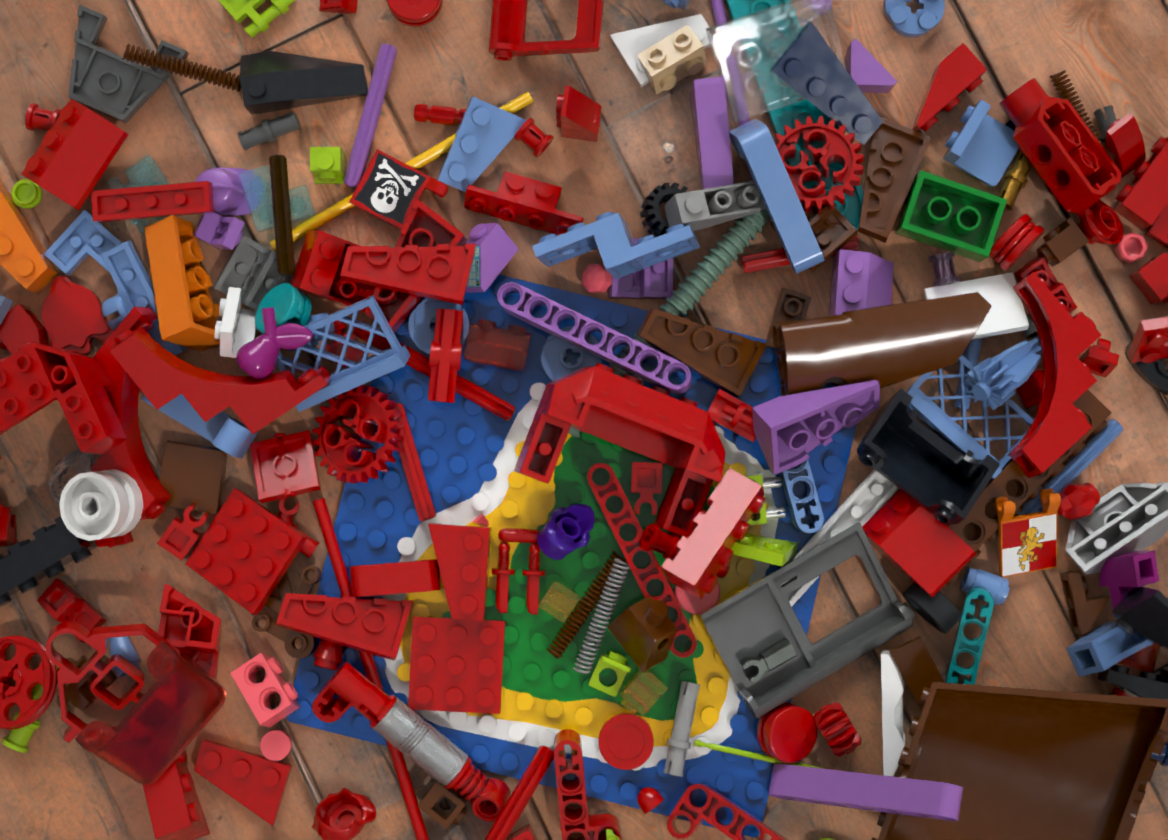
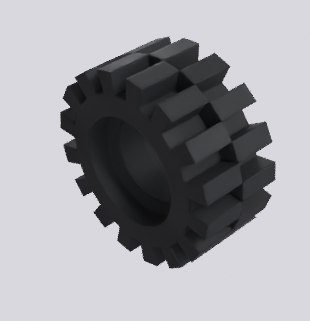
[640,182,688,237]

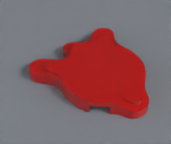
[41,276,114,355]

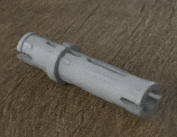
[663,681,700,777]

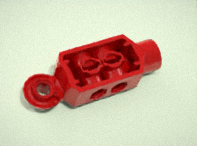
[999,78,1123,245]

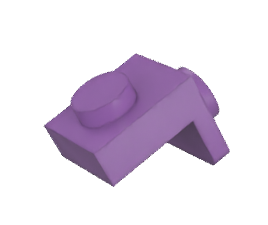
[193,212,245,250]

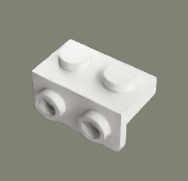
[214,287,257,358]

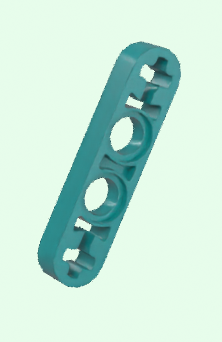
[945,587,994,685]

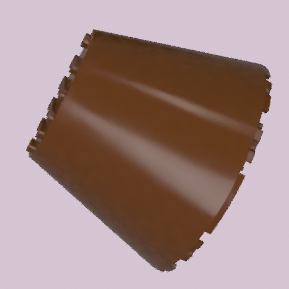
[871,682,1168,840]

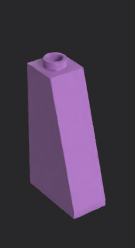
[690,76,734,190]

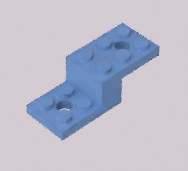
[532,212,700,279]

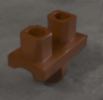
[57,655,117,711]

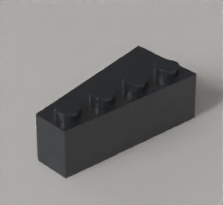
[0,516,98,607]

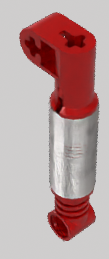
[312,662,510,822]

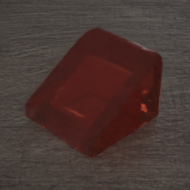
[1118,644,1160,673]

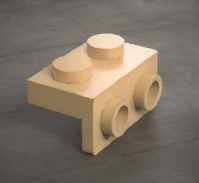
[638,25,707,95]

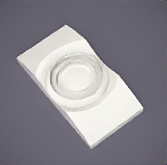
[881,649,906,777]

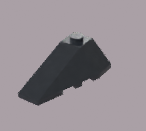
[240,51,368,115]
[1111,586,1168,650]

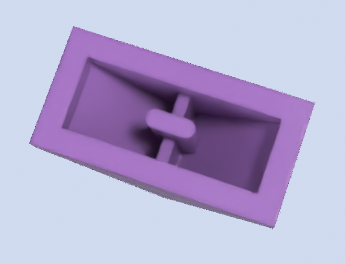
[846,38,897,93]

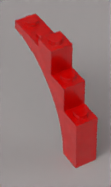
[1009,272,1101,478]

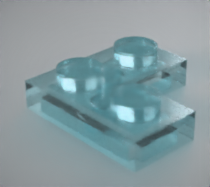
[239,165,316,232]

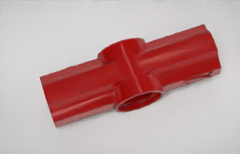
[428,308,464,403]

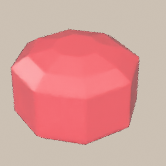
[1114,232,1148,263]
[582,263,612,293]

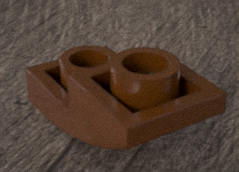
[765,288,812,348]

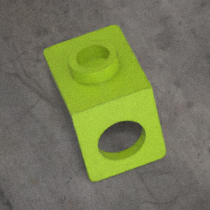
[589,651,631,697]

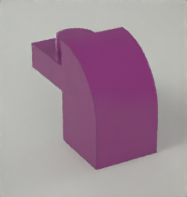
[1099,551,1159,617]

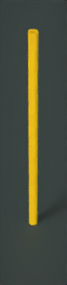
[270,91,534,252]

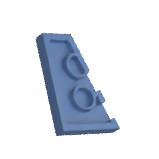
[437,96,526,192]

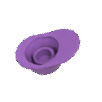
[195,168,264,216]

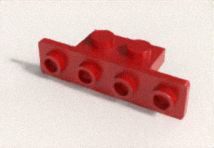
[464,171,584,235]

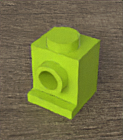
[310,147,345,184]

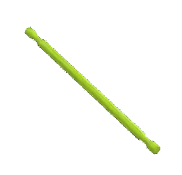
[694,740,824,769]

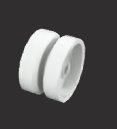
[59,469,144,541]

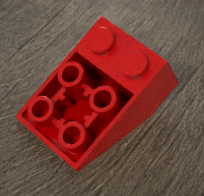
[290,230,376,313]

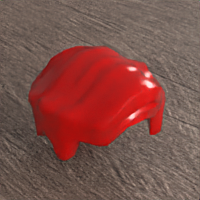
[312,788,377,840]

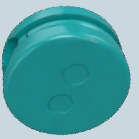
[255,283,312,334]

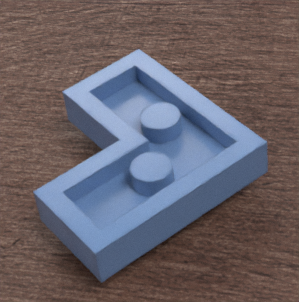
[44,210,122,276]

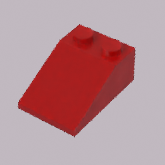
[862,489,976,597]

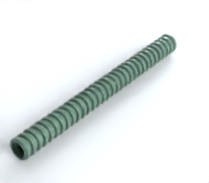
[568,209,770,438]

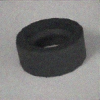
[902,582,962,634]

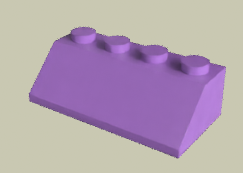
[829,249,894,316]

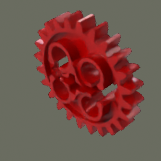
[775,116,864,213]
[312,385,404,484]

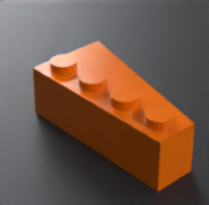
[0,178,59,294]
[144,215,220,352]

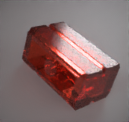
[464,319,531,372]

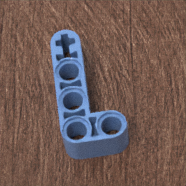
[141,394,258,459]
[779,459,824,533]

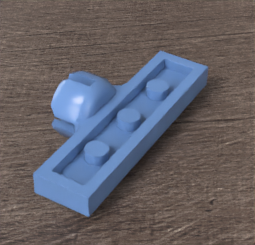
[100,240,186,355]

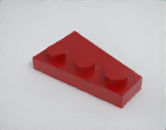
[194,739,292,826]

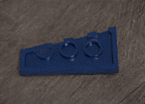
[770,21,883,145]

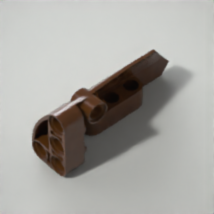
[773,292,992,396]

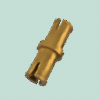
[998,150,1033,210]

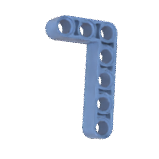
[729,119,824,274]

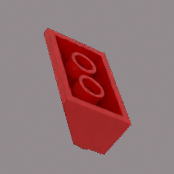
[21,99,129,211]

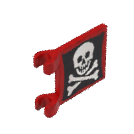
[349,149,448,230]

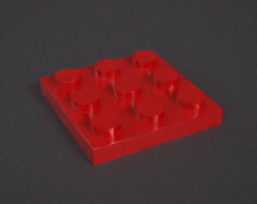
[185,488,308,615]
[408,616,505,714]

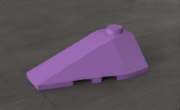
[752,380,880,475]

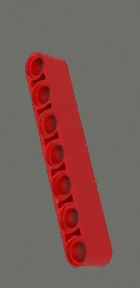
[587,463,697,658]

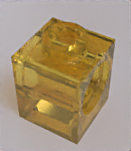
[538,579,581,623]
[619,670,668,716]

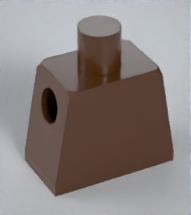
[607,596,677,673]

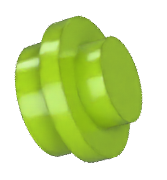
[11,179,43,209]

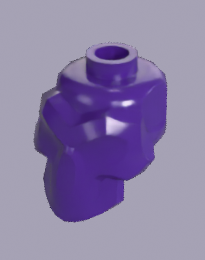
[537,504,594,560]

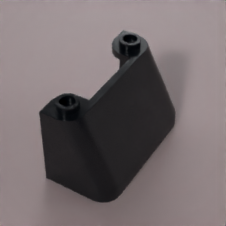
[857,389,1000,525]

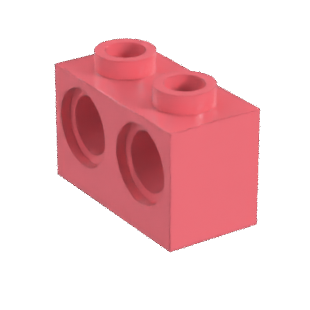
[230,653,300,728]

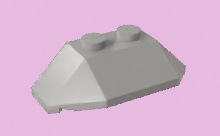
[1065,482,1168,575]

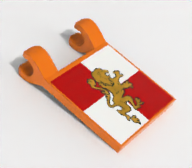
[995,488,1061,577]

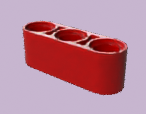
[350,559,441,597]

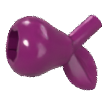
[236,307,313,379]

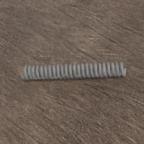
[573,559,630,674]

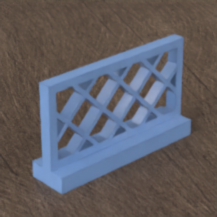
[276,295,411,412]
[905,355,1034,480]

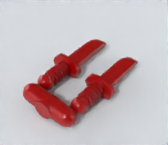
[492,528,545,615]

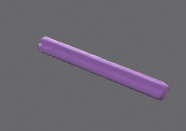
[344,44,397,188]

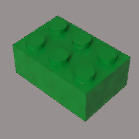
[895,170,1007,262]

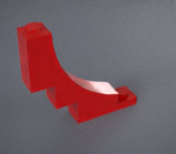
[90,306,171,520]
[110,326,331,434]

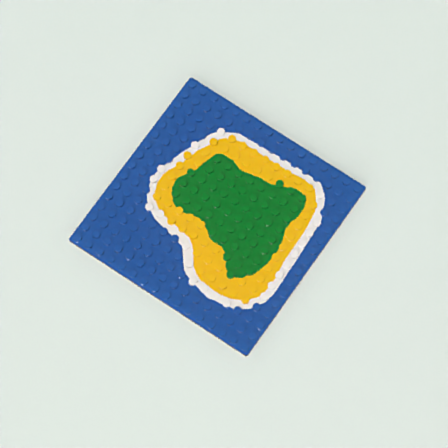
[286,274,857,837]

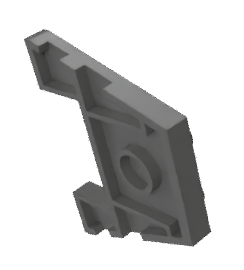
[68,5,189,123]

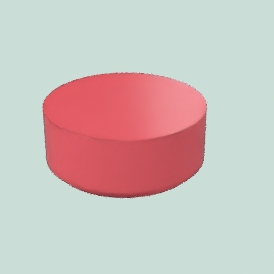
[260,729,292,761]

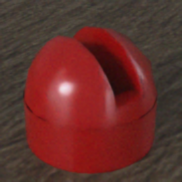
[637,787,664,814]

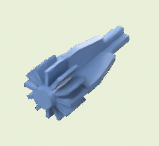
[964,335,1042,410]

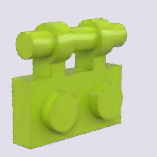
[218,0,295,39]

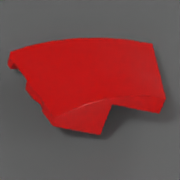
[152,584,222,685]

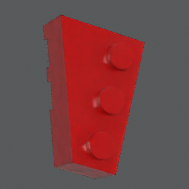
[428,523,492,621]
[134,737,210,840]

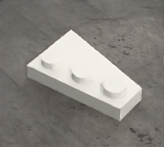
[609,14,717,88]

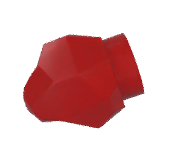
[1057,483,1100,520]

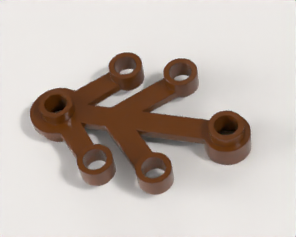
[252,566,322,659]

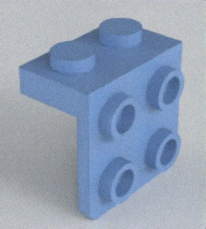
[942,100,1019,187]

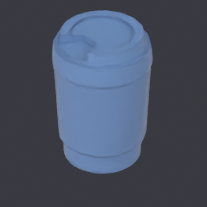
[960,567,1010,606]

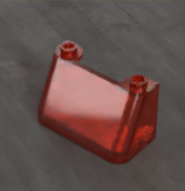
[75,640,226,785]

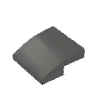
[213,235,297,311]

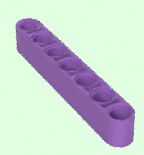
[497,282,692,394]
[768,763,963,821]

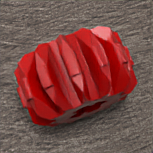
[814,701,861,757]

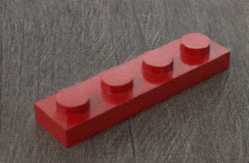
[91,181,214,223]

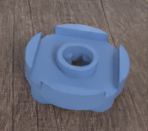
[883,0,945,37]
[408,298,470,355]
[541,326,602,381]

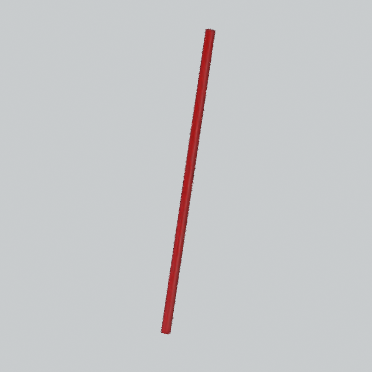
[313,498,429,840]

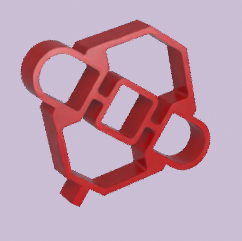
[46,622,187,743]

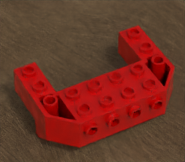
[0,342,127,517]
[513,363,726,537]

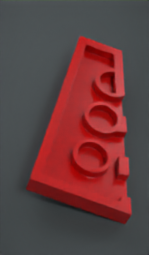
[340,244,476,305]
[275,593,413,661]

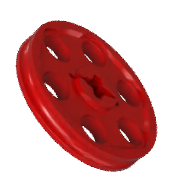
[0,636,57,730]

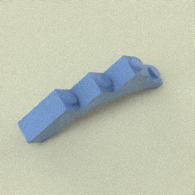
[1066,619,1154,677]

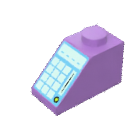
[463,223,519,293]

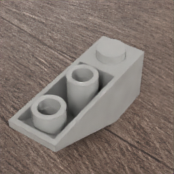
[664,181,766,231]

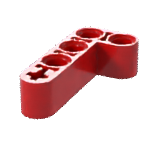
[554,729,621,840]
[667,784,787,840]

